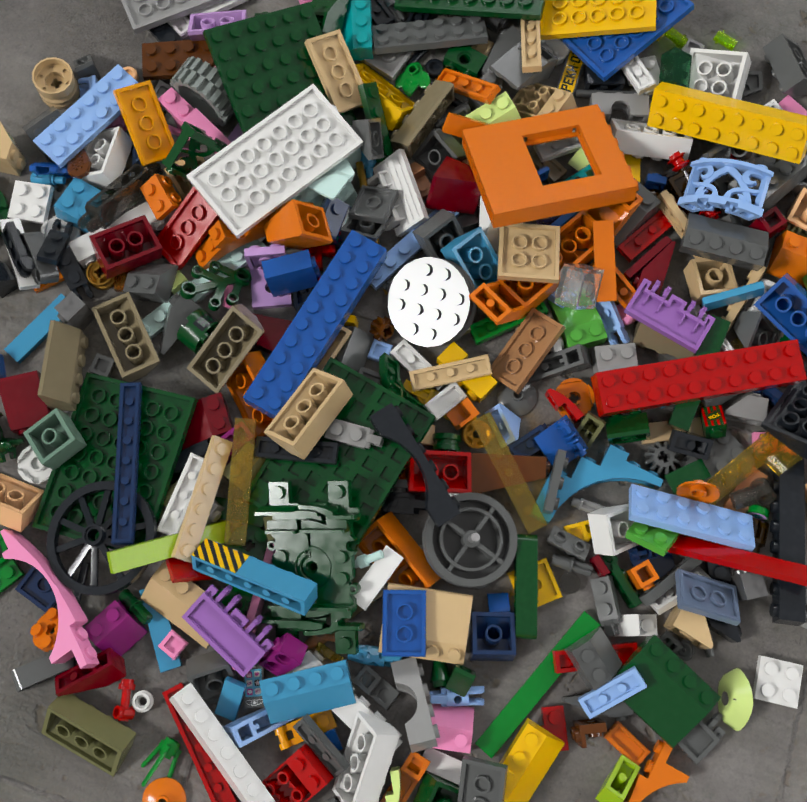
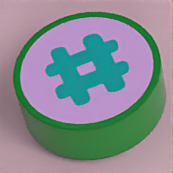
[747,505,770,521]

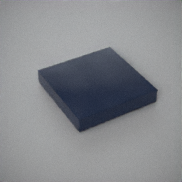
[15,558,76,613]

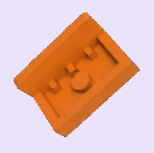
[140,174,182,220]

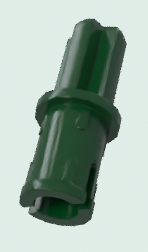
[118,589,153,625]

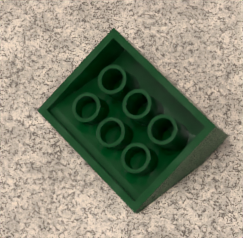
[613,634,721,748]

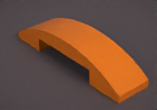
[380,752,431,802]

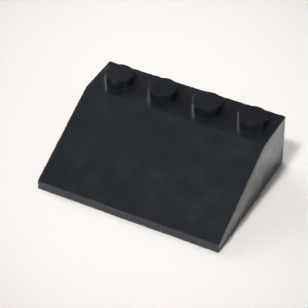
[761,371,807,459]

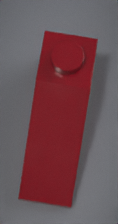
[632,241,676,296]
[55,647,126,697]

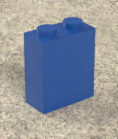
[261,249,321,297]

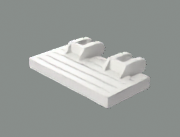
[367,149,429,237]

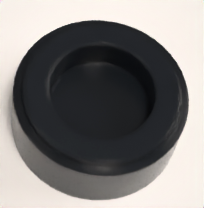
[425,59,444,79]

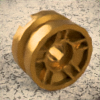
[86,260,118,290]
[461,420,492,449]

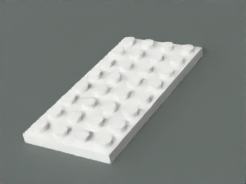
[186,84,363,239]

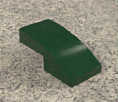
[664,459,711,494]

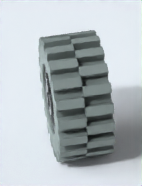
[170,56,235,126]

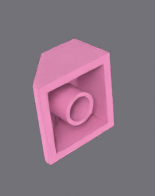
[431,704,474,754]

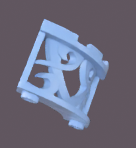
[677,157,774,221]

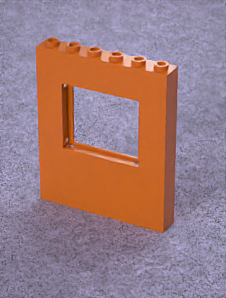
[462,104,639,228]

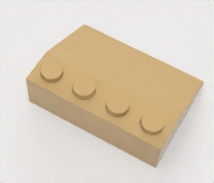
[378,583,473,665]

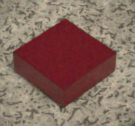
[589,554,610,577]

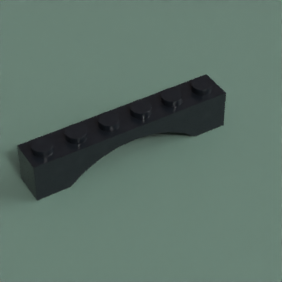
[369,403,461,527]

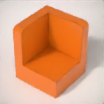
[446,397,480,430]

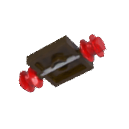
[666,151,721,219]

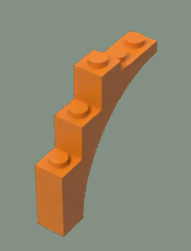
[194,201,314,270]

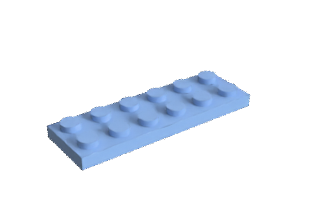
[33,64,138,168]
[629,484,755,552]

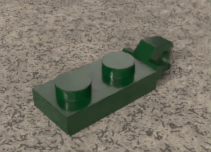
[601,555,642,609]

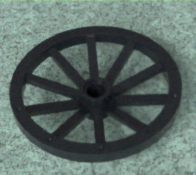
[46,481,157,596]

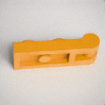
[273,710,338,751]

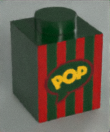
[700,405,727,439]

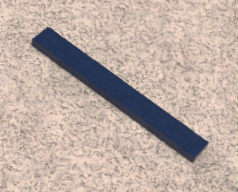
[111,382,142,545]

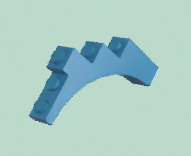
[528,444,663,525]

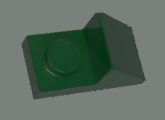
[446,664,476,697]

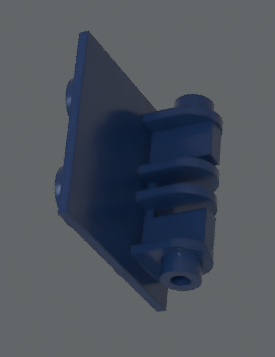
[628,545,675,583]

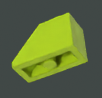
[595,755,641,802]

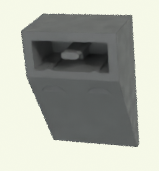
[489,41,558,90]

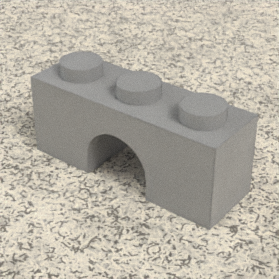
[589,92,650,123]

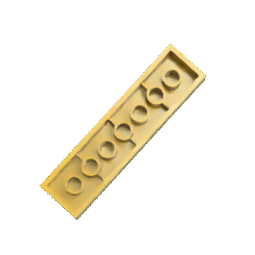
[647,82,807,164]

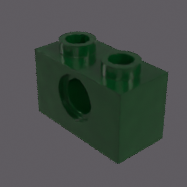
[443,45,488,79]

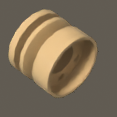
[32,57,80,109]

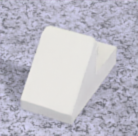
[614,614,658,637]

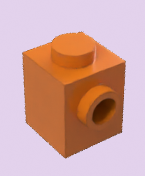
[625,559,659,591]

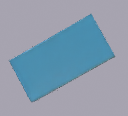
[214,676,247,721]

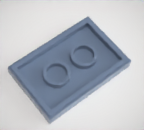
[675,569,741,626]

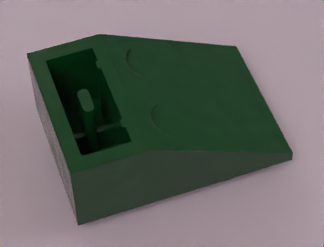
[311,0,349,34]

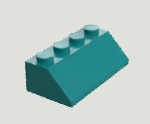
[341,0,374,61]

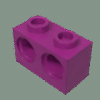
[259,633,308,676]

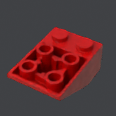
[262,743,334,802]

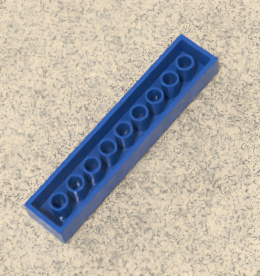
[243,230,387,419]

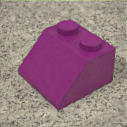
[84,600,148,657]

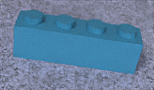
[259,660,356,724]

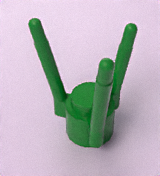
[141,736,182,787]

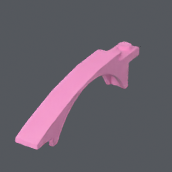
[158,87,231,154]
[0,529,100,669]

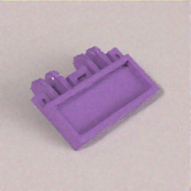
[182,584,274,677]

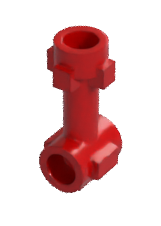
[113,679,136,722]

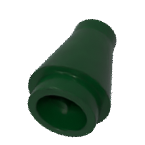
[430,661,450,689]

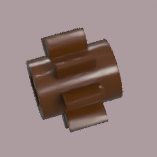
[369,316,394,341]

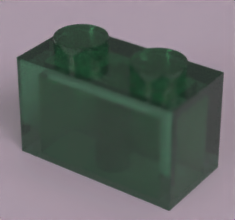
[659,47,692,88]

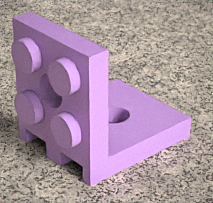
[244,244,292,310]

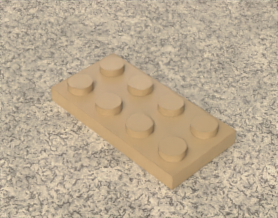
[304,29,363,114]

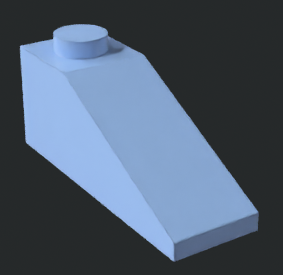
[223,707,295,748]

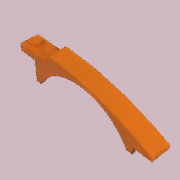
[623,739,689,802]

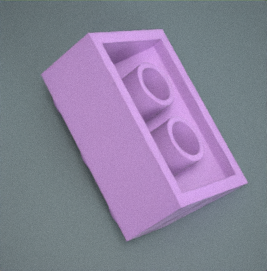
[188,10,248,41]

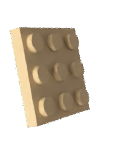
[497,223,560,284]

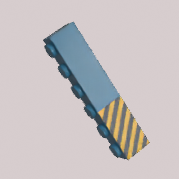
[191,538,318,616]

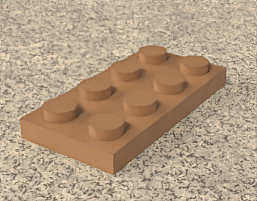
[491,308,566,395]

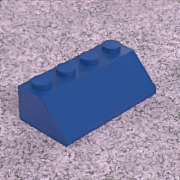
[753,273,807,355]

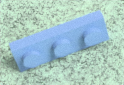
[578,666,647,719]

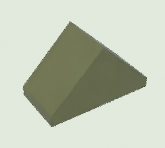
[576,411,606,452]

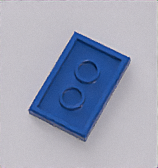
[382,590,426,657]

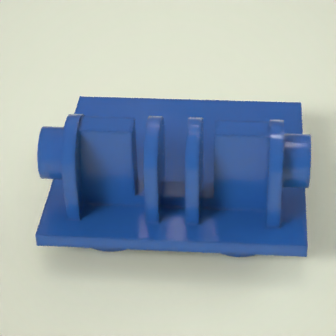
[534,415,588,467]

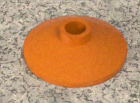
[676,480,720,504]
[142,777,186,802]

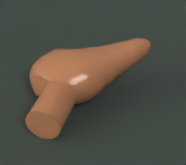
[304,633,335,650]

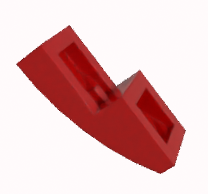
[545,388,584,424]

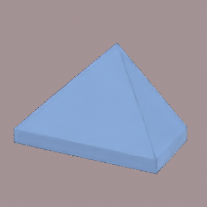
[484,403,521,448]

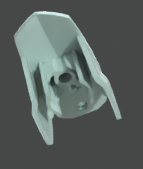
[289,148,361,207]

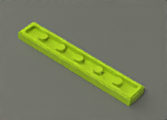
[106,520,231,574]

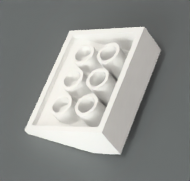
[681,48,751,100]

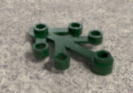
[180,261,252,311]

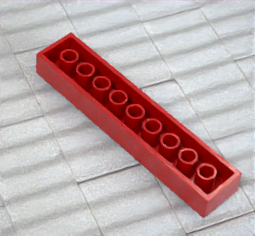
[591,339,807,417]

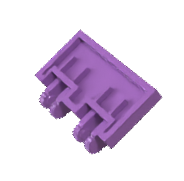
[624,278,716,353]

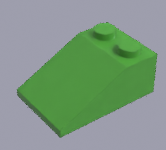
[548,289,608,349]

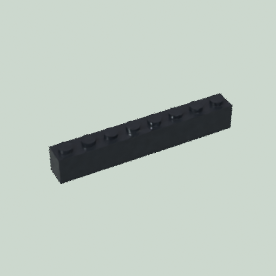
[769,454,806,626]

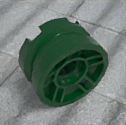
[432,433,461,452]

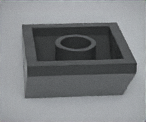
[335,326,374,373]

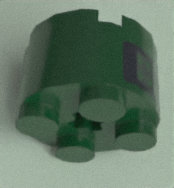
[177,308,220,354]

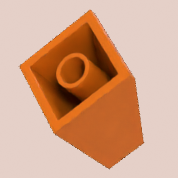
[263,199,333,250]

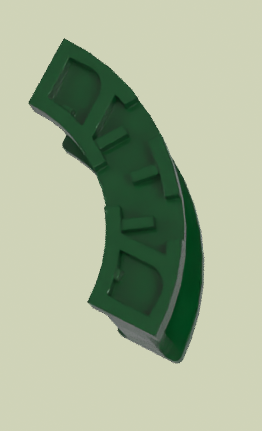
[162,121,228,179]

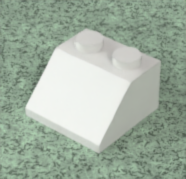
[587,504,638,556]

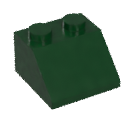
[605,410,651,445]

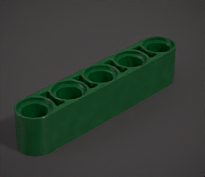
[514,534,538,640]

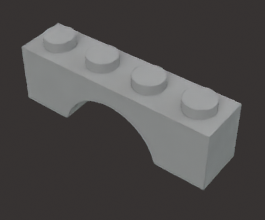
[391,657,440,753]

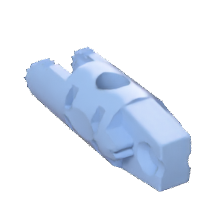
[429,686,484,707]

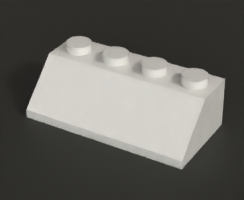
[610,118,693,161]
[332,711,400,802]

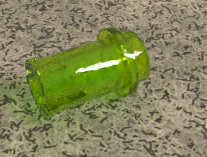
[663,27,688,48]
[713,30,738,51]

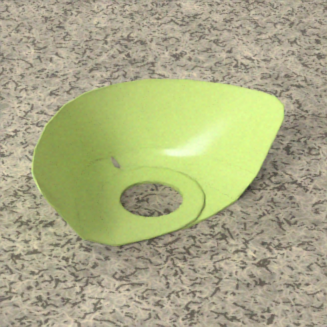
[718,668,753,731]

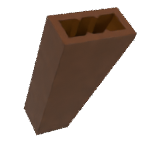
[471,453,550,493]

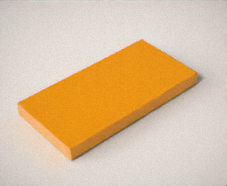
[113,80,175,167]

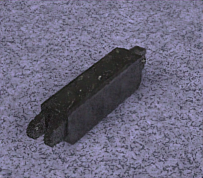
[77,162,163,233]

